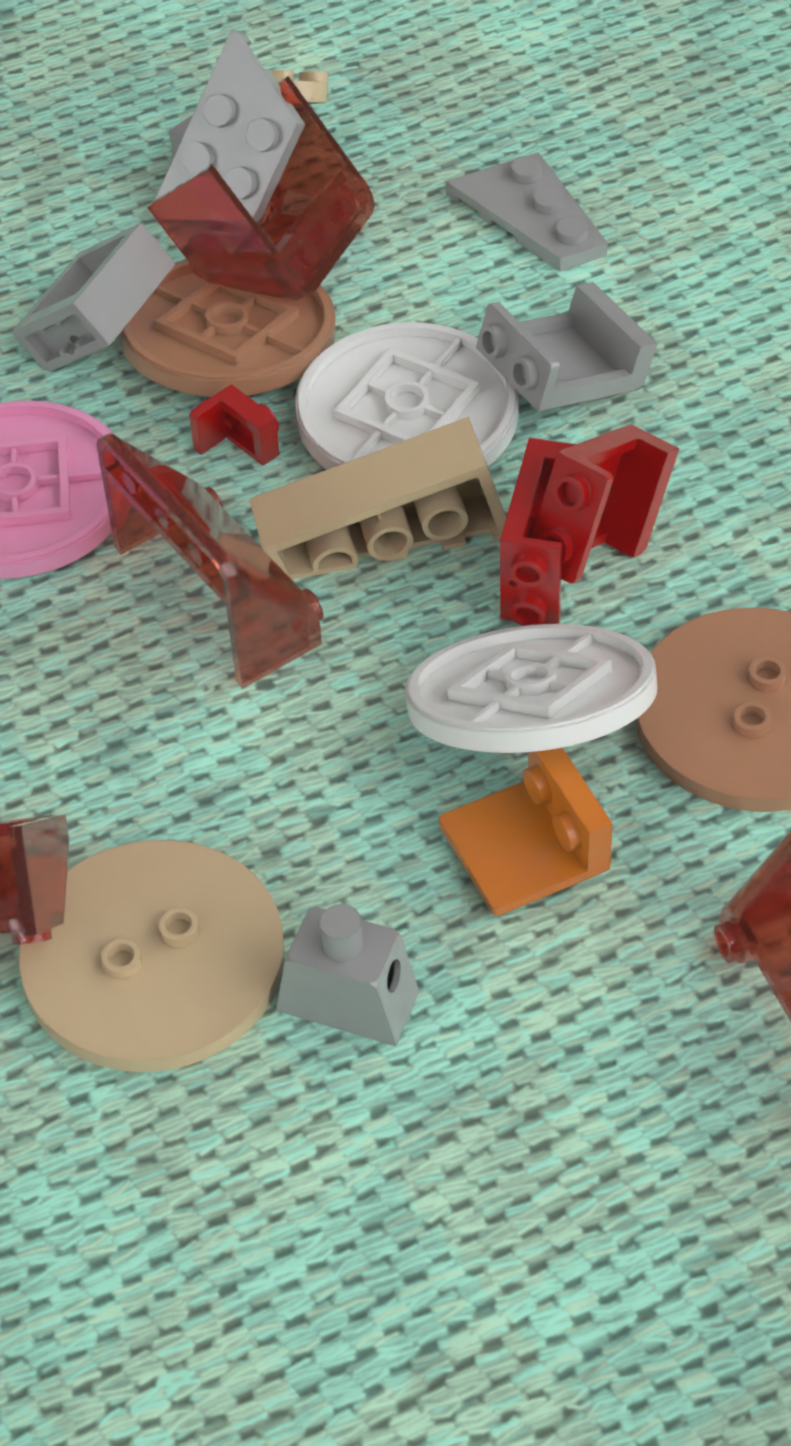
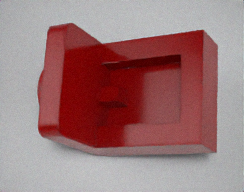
[189,384,280,466]

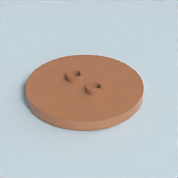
[119,255,336,397]
[635,607,791,812]

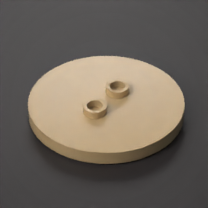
[19,840,285,1072]

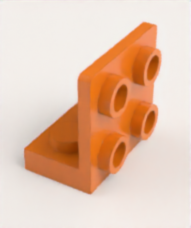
[439,748,613,916]

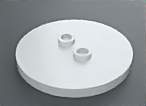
[295,322,519,470]
[405,624,658,753]

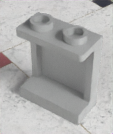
[476,282,658,412]

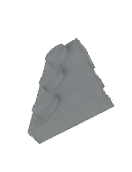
[446,152,608,271]

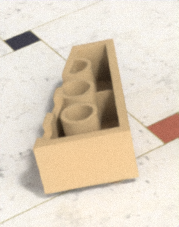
[249,416,506,582]

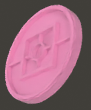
[0,400,130,579]

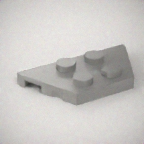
[149,30,305,220]

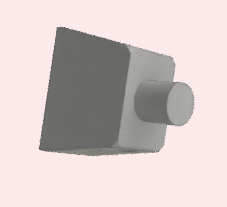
[276,904,419,1046]

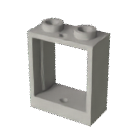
[11,223,175,372]

